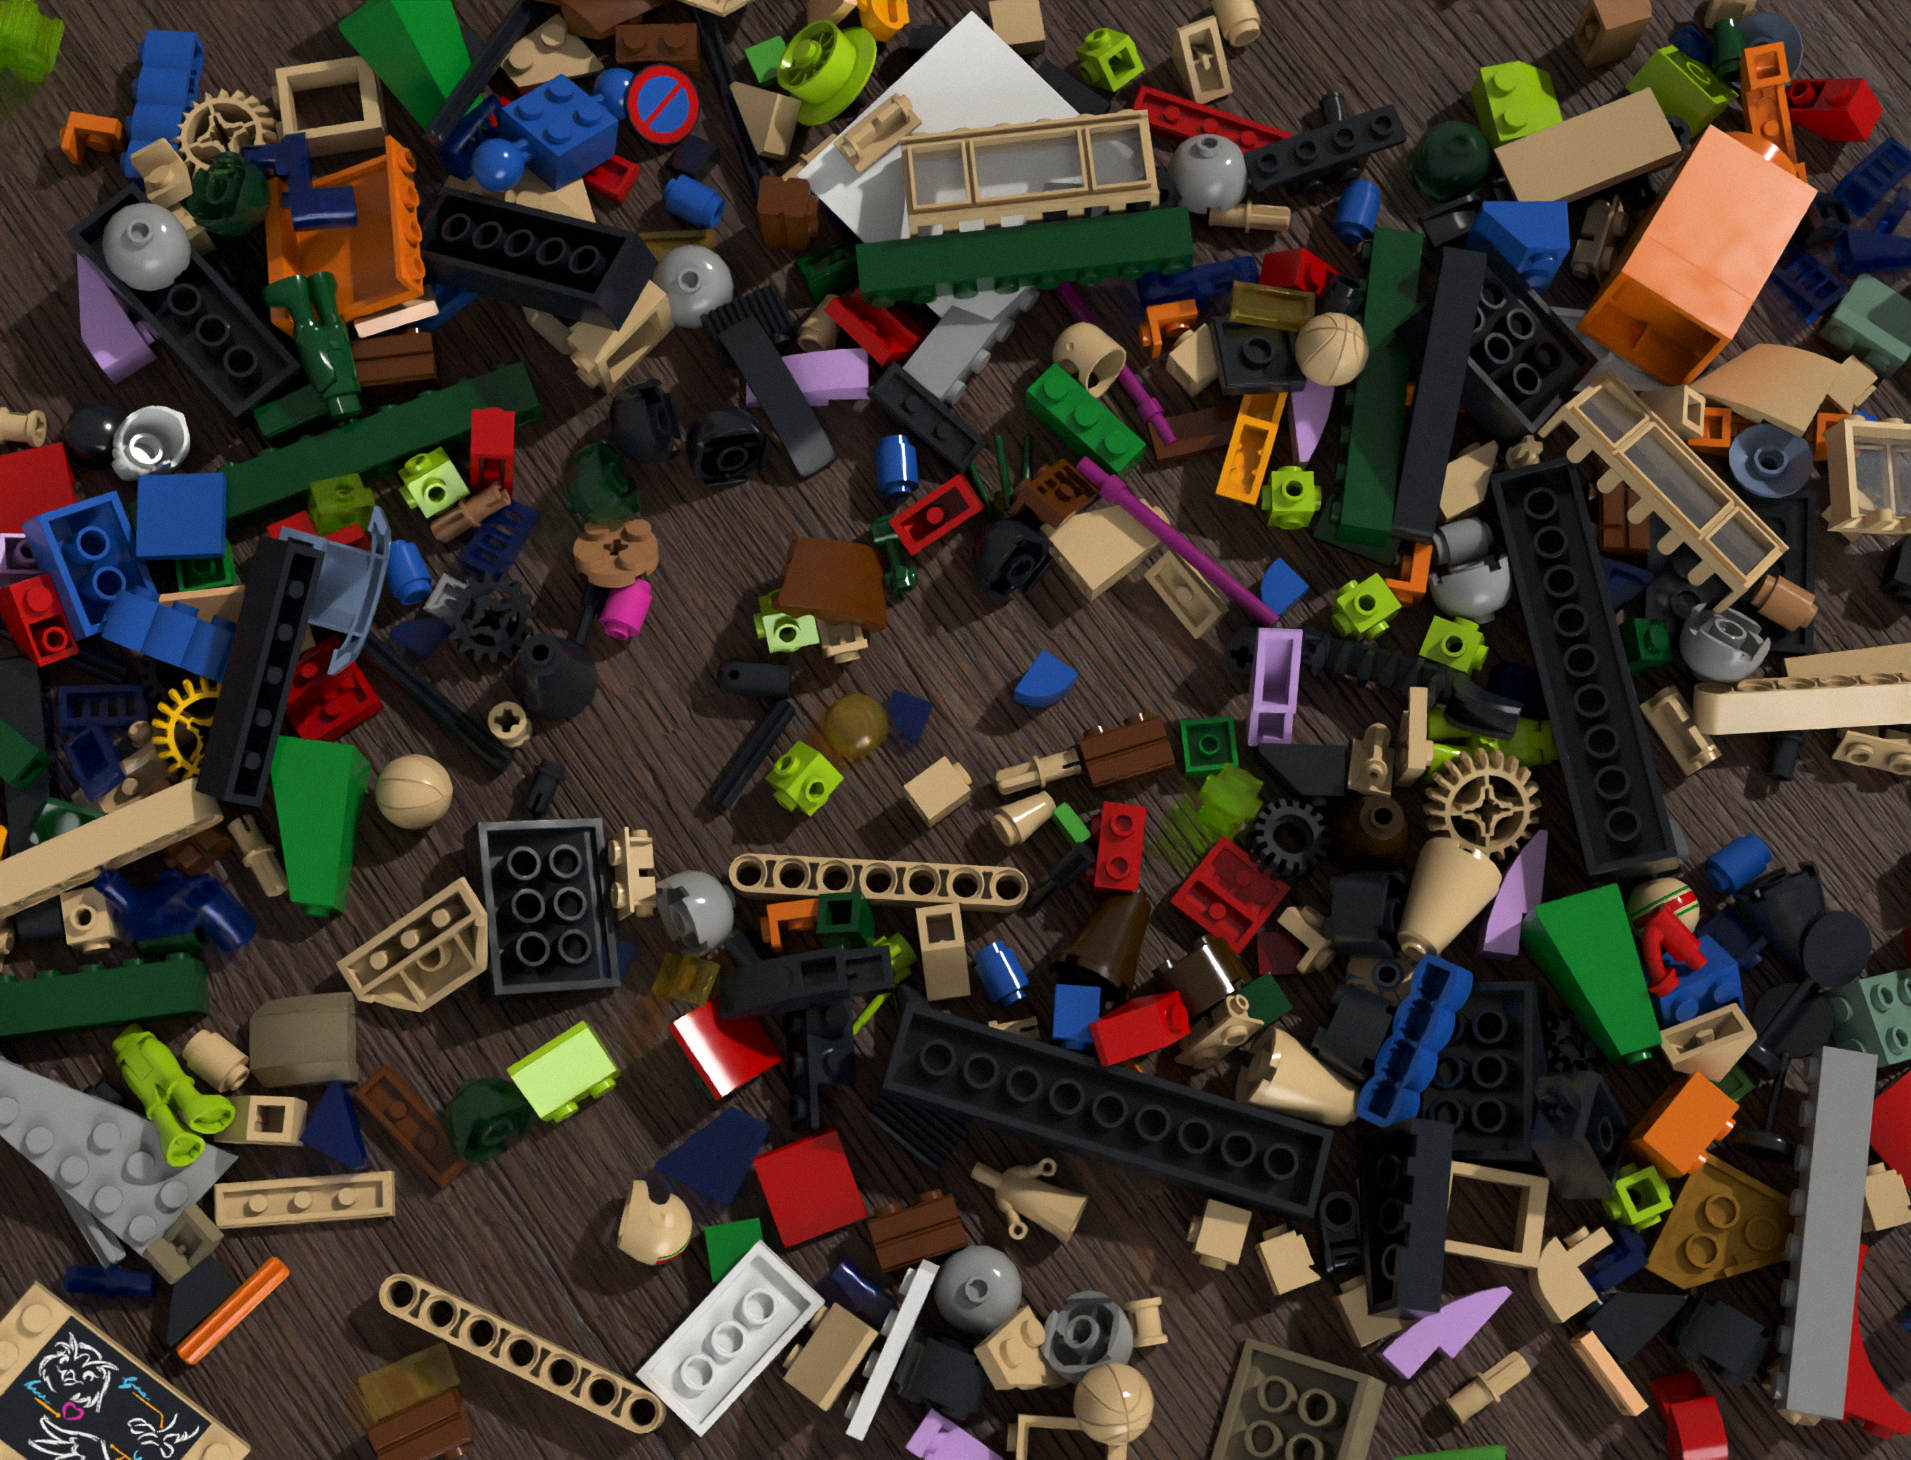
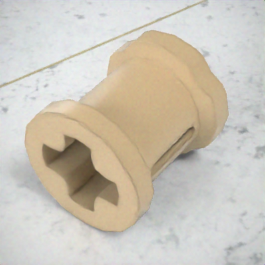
[0,407,47,448]
[488,701,533,748]
[1121,1297,1168,1348]

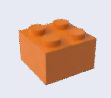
[1625,1071,1740,1179]

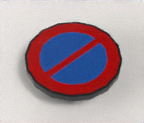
[624,63,700,146]

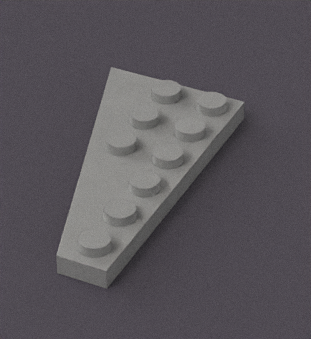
[0,1057,239,1258]

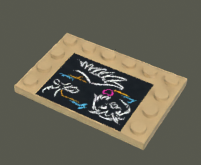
[0,1280,251,1460]

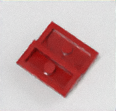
[824,286,929,366]
[0,441,78,534]
[285,633,385,742]
[1170,835,1291,955]
[668,996,784,1101]
[1870,1068,1911,1189]
[752,1127,868,1248]

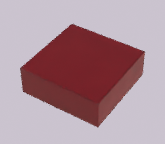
[1255,931,1302,977]

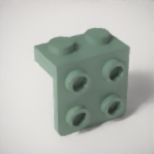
[1818,273,1911,380]
[1821,968,1911,1069]

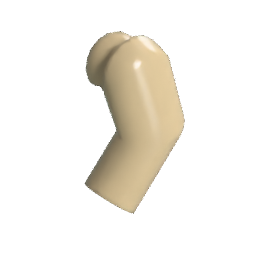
[128,721,197,750]

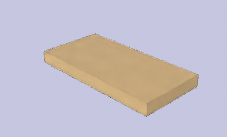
[1494,87,1682,203]

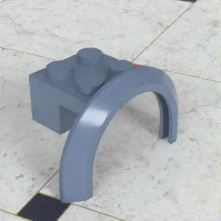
[279,505,391,675]

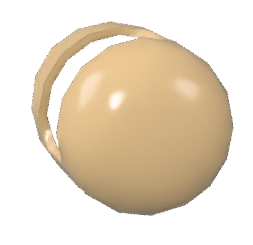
[1052,322,1126,399]

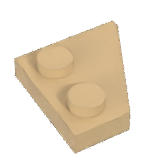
[499,13,606,95]
[1394,687,1433,787]
[973,1305,1070,1390]

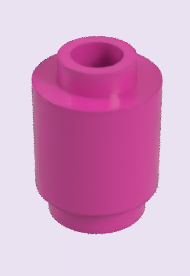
[599,577,652,640]

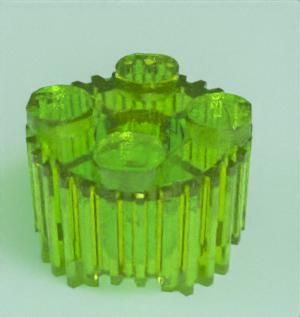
[0,0,65,82]

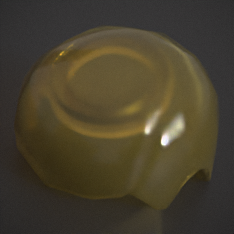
[823,694,889,758]

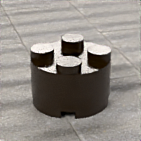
[1151,933,1253,1019]

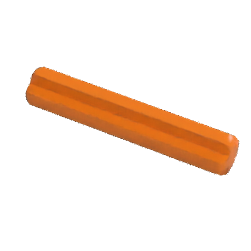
[176,1257,290,1365]

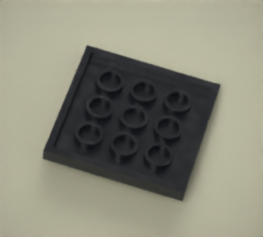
[1641,479,1817,656]

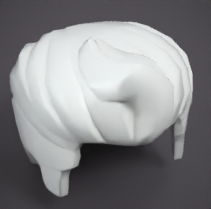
[111,405,190,481]

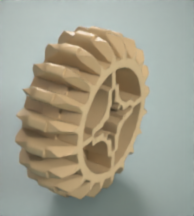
[169,88,283,199]
[1423,748,1542,860]

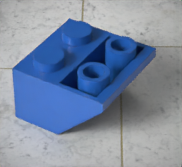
[1641,934,1746,1031]

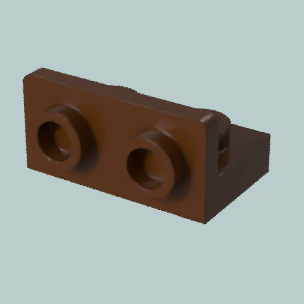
[1007,457,1100,530]

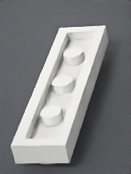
[844,1259,940,1441]

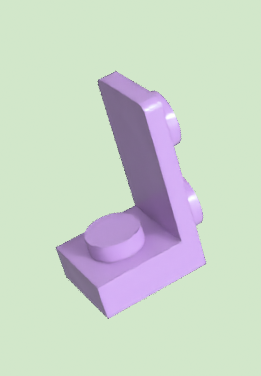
[905,1408,1004,1460]

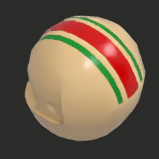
[1626,878,1700,948]
[617,1180,692,1265]

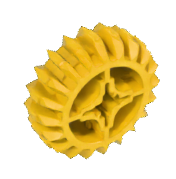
[152,676,222,782]

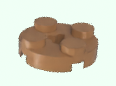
[573,518,659,588]

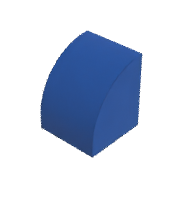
[1257,557,1309,624]
[1013,649,1078,707]

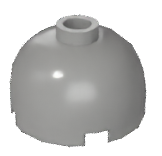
[1168,134,1248,214]
[102,202,191,291]
[652,245,734,329]
[1427,553,1515,625]
[1679,603,1771,683]
[656,870,736,960]
[934,1245,1022,1335]
[1041,1290,1133,1384]

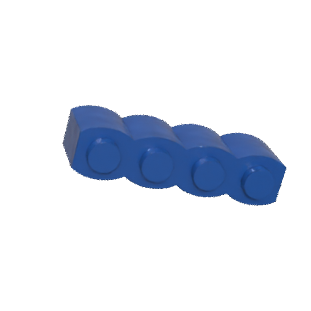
[120,29,204,191]
[101,585,237,683]
[1357,953,1473,1128]

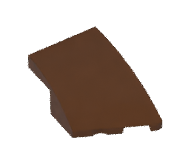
[533,0,674,40]
[771,538,887,633]

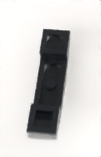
[717,315,838,479]

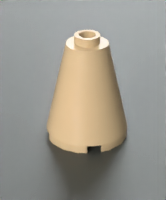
[1397,837,1502,961]
[1235,1025,1360,1127]

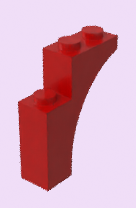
[1782,1243,1911,1440]

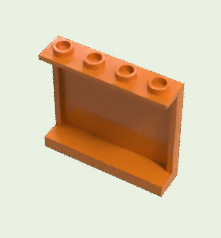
[263,135,425,340]

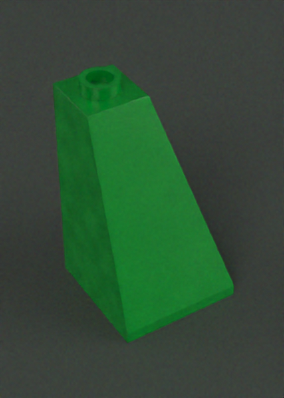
[338,0,492,150]
[270,735,372,919]
[1520,883,1663,1067]

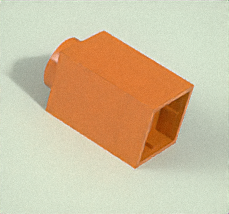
[1575,124,1818,387]

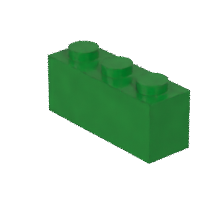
[1025,362,1146,481]

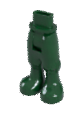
[261,272,362,419]

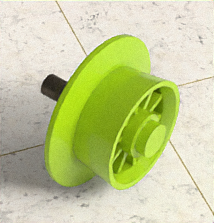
[777,19,877,126]

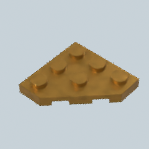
[1639,1151,1795,1290]

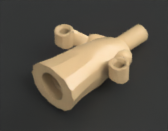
[971,1158,1089,1245]

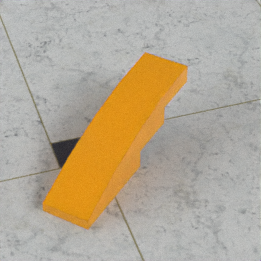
[1215,392,1288,506]

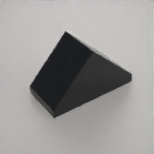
[1791,192,1856,253]

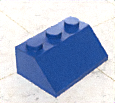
[1461,201,1570,298]
[21,490,159,641]

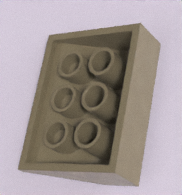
[1211,1338,1387,1460]

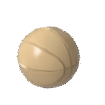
[1295,312,1369,387]
[375,754,453,830]
[1073,1362,1154,1445]

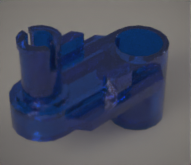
[244,132,358,232]
[1134,256,1262,315]
[93,868,257,952]

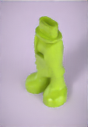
[1420,705,1559,784]
[112,1023,236,1167]

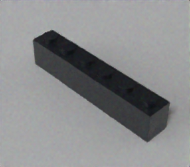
[195,535,325,807]

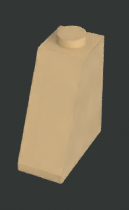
[1039,499,1170,602]

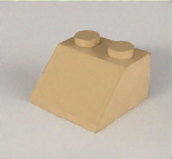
[782,1302,880,1411]

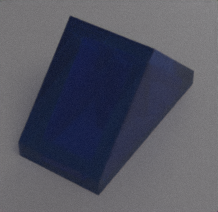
[299,1081,372,1172]

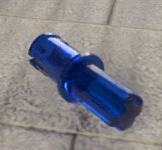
[827,1257,900,1329]
[63,1264,159,1300]

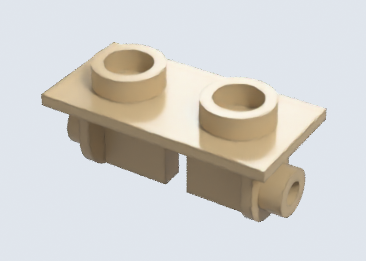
[833,93,922,174]
[1570,195,1628,287]
[1639,685,1722,777]
[1347,723,1395,798]
[1831,726,1911,776]
[608,827,657,920]
[1174,994,1264,1069]

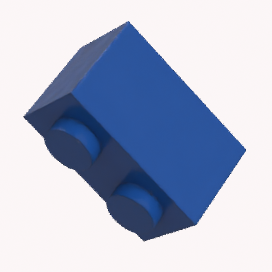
[1050,984,1101,1057]

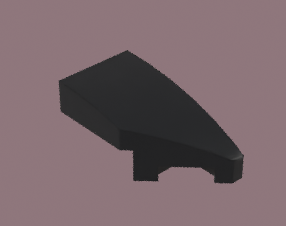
[166,1255,239,1351]

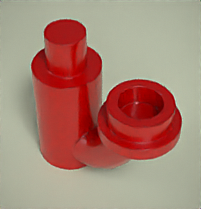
[1641,903,1707,997]

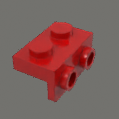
[1085,801,1146,897]

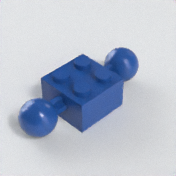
[471,68,635,193]

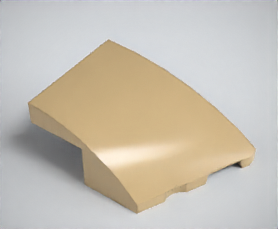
[1688,344,1843,438]

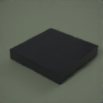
[1208,313,1306,396]

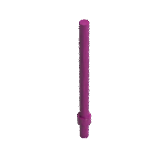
[1055,282,1179,447]
[1075,456,1280,628]

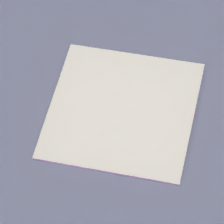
[796,11,1143,320]

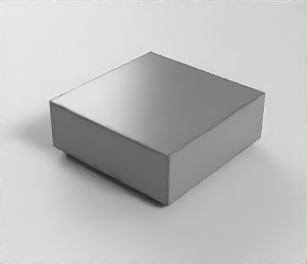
[423,573,472,626]

